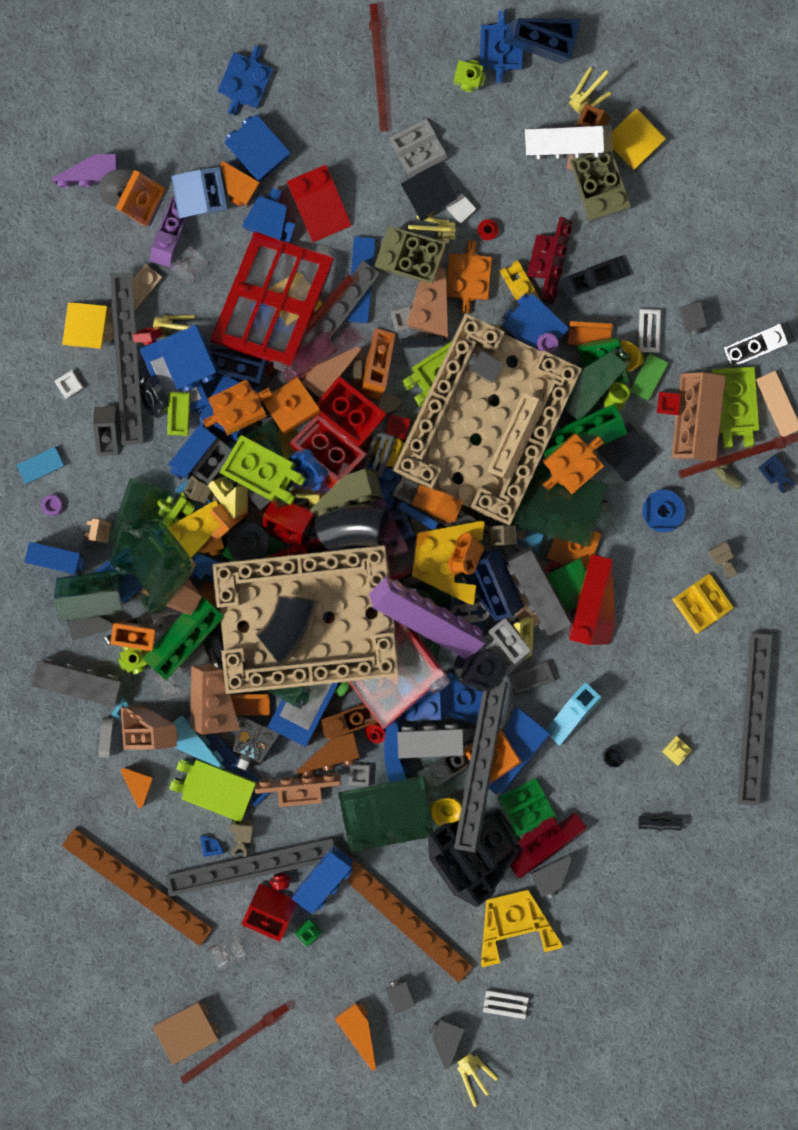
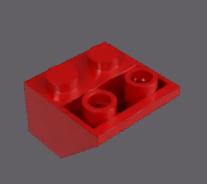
[241,883,297,942]

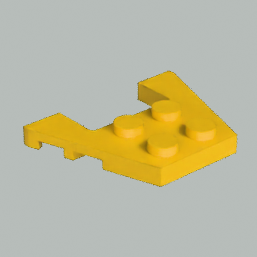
[412,521,484,605]
[481,889,563,967]

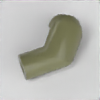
[714,461,742,489]

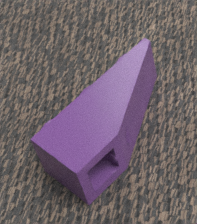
[52,154,118,188]
[150,197,187,267]

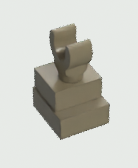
[184,475,220,503]
[489,525,526,546]
[707,542,737,578]
[230,820,254,858]

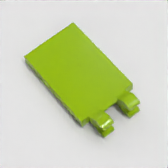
[403,341,452,408]
[711,367,759,449]
[220,435,306,505]
[169,759,257,822]

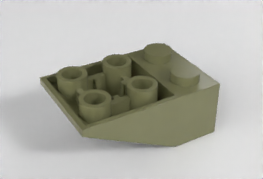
[570,151,631,223]
[375,226,447,284]
[310,469,383,516]

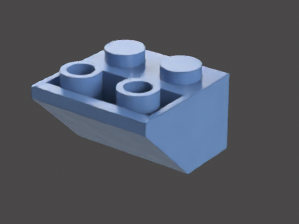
[171,167,227,218]

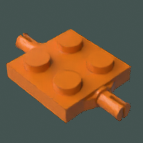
[446,241,492,314]
[203,379,272,435]
[543,433,604,494]

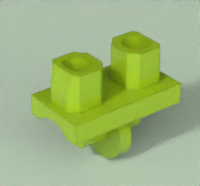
[157,491,195,530]

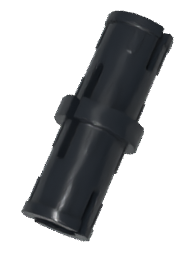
[638,815,682,832]

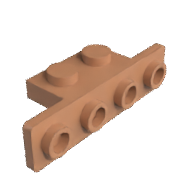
[255,772,341,807]

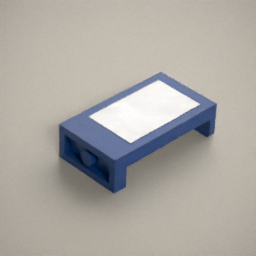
[140,337,209,415]
[268,682,339,747]

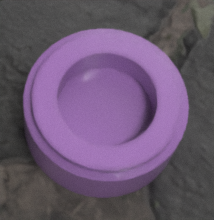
[537,332,559,354]
[41,494,63,516]

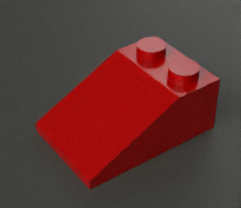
[287,164,352,243]
[316,376,387,448]
[290,414,367,489]

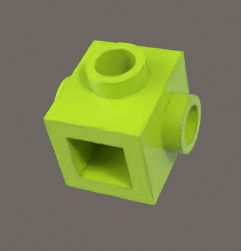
[453,60,486,92]
[118,647,148,675]

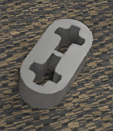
[450,602,489,623]
[99,717,114,758]

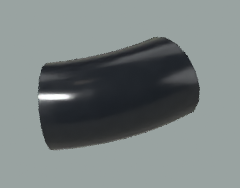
[315,504,390,551]
[256,595,319,666]

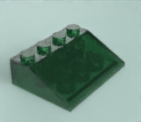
[506,465,608,547]
[338,776,433,852]

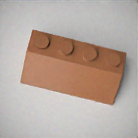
[671,372,725,461]

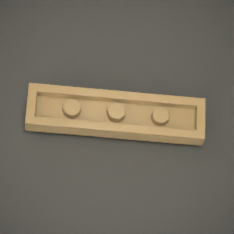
[104,264,162,344]
[487,393,544,480]

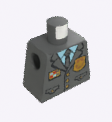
[233,717,279,771]

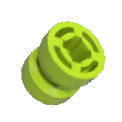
[603,382,630,412]

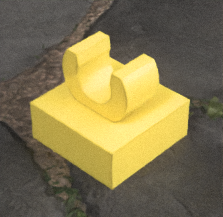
[662,736,692,766]

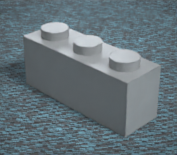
[398,725,463,758]

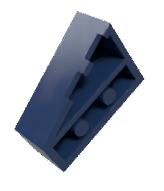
[504,18,581,64]
[209,342,271,386]
[461,549,524,621]

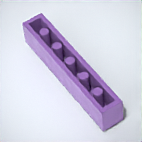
[369,577,485,660]

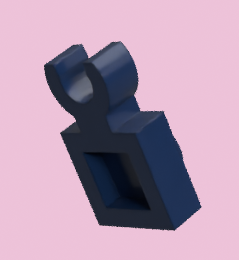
[757,454,795,494]

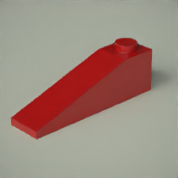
[568,553,615,645]

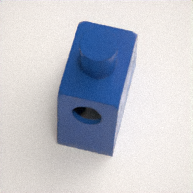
[242,188,288,241]

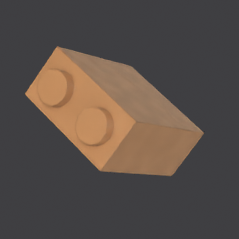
[153,1000,221,1065]

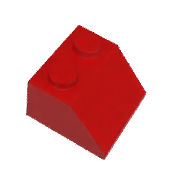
[263,497,313,547]

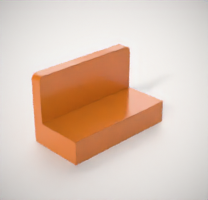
[568,321,613,345]
[210,503,250,541]
[230,694,270,716]

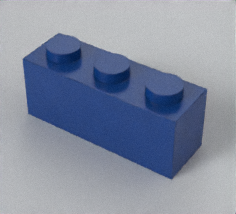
[292,845,354,914]

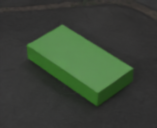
[630,353,668,401]

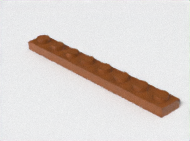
[61,828,213,946]
[343,852,473,983]

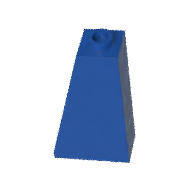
[489,707,552,794]

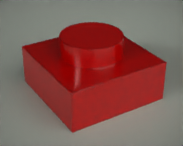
[132,327,163,345]
[656,392,680,416]
[386,415,411,440]

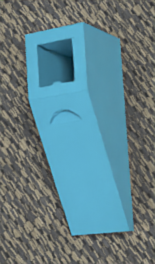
[546,682,603,746]
[173,715,225,769]

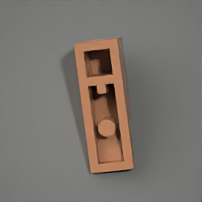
[301,347,361,399]

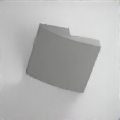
[389,119,447,177]
[478,619,532,677]

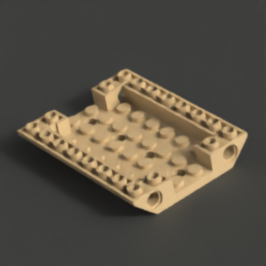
[393,313,581,525]
[213,546,398,694]

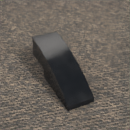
[559,256,630,300]

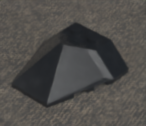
[428,809,521,908]

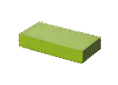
[167,392,191,436]

